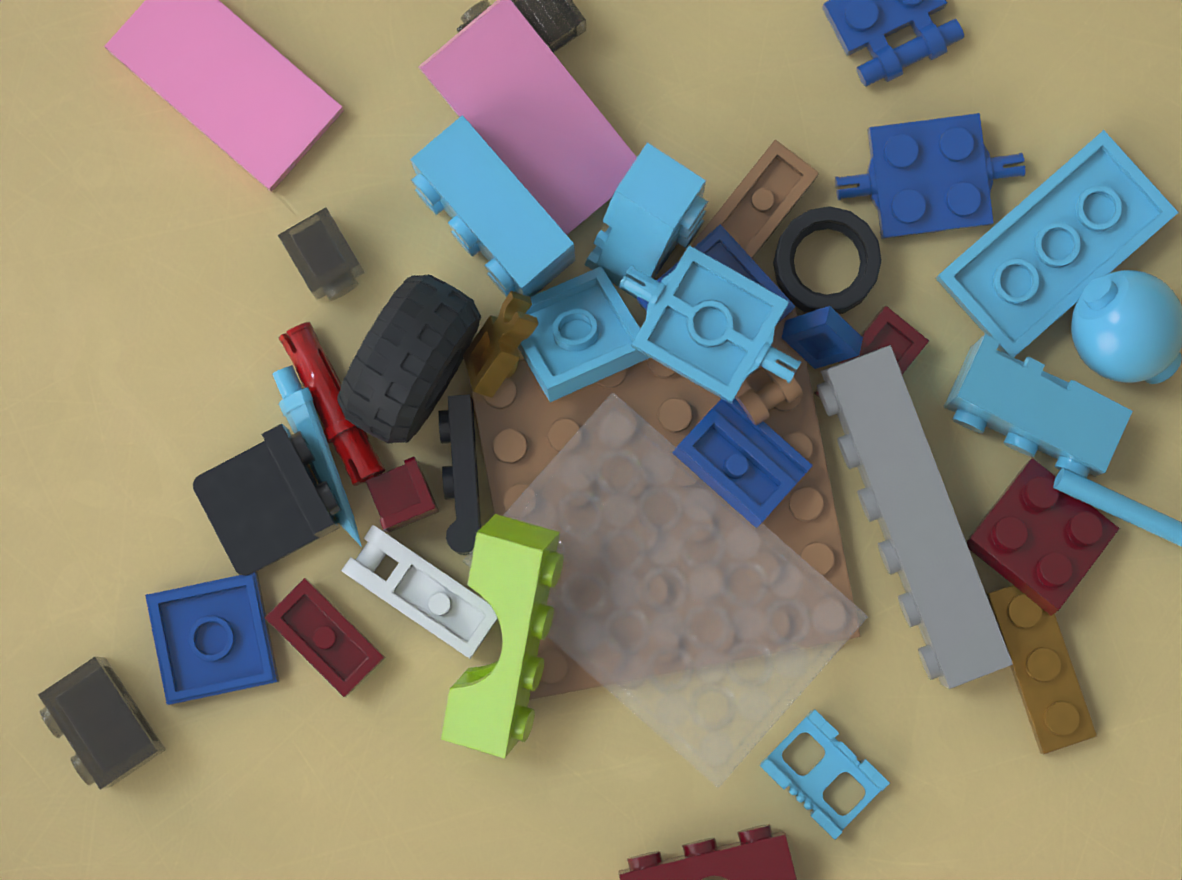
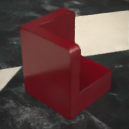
[366,456,439,533]

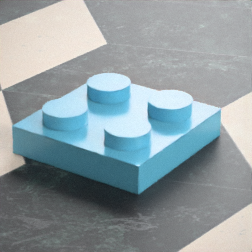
[518,266,650,402]

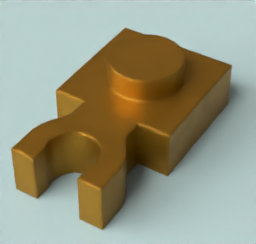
[463,291,539,398]

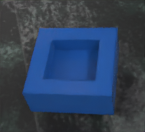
[782,306,863,369]

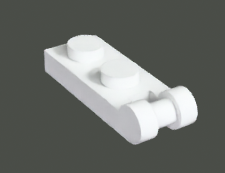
[341,525,498,659]

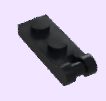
[438,394,482,556]

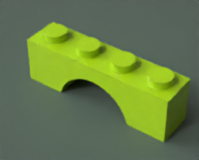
[441,514,564,759]

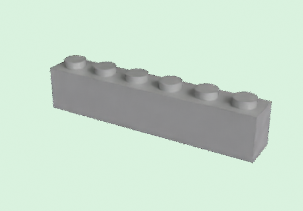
[817,345,1013,689]

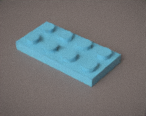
[935,130,1179,357]

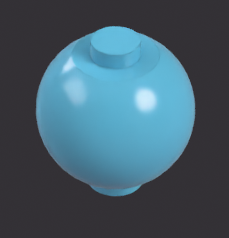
[1071,270,1182,384]

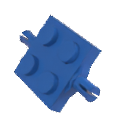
[835,113,1026,239]

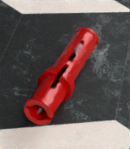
[279,322,385,486]

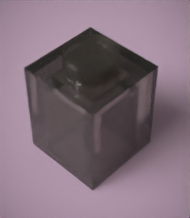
[278,207,365,301]

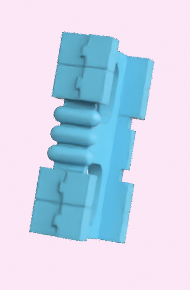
[759,709,890,840]

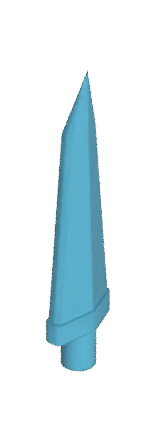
[272,365,362,547]

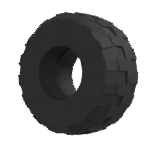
[337,274,481,444]

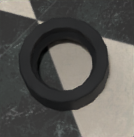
[773,206,882,314]

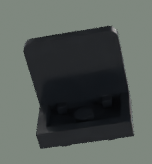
[193,423,341,576]

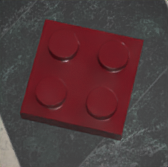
[966,458,1120,616]

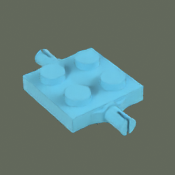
[619,245,801,404]

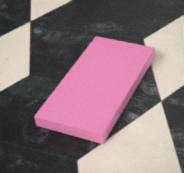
[104,0,344,192]
[418,0,637,235]

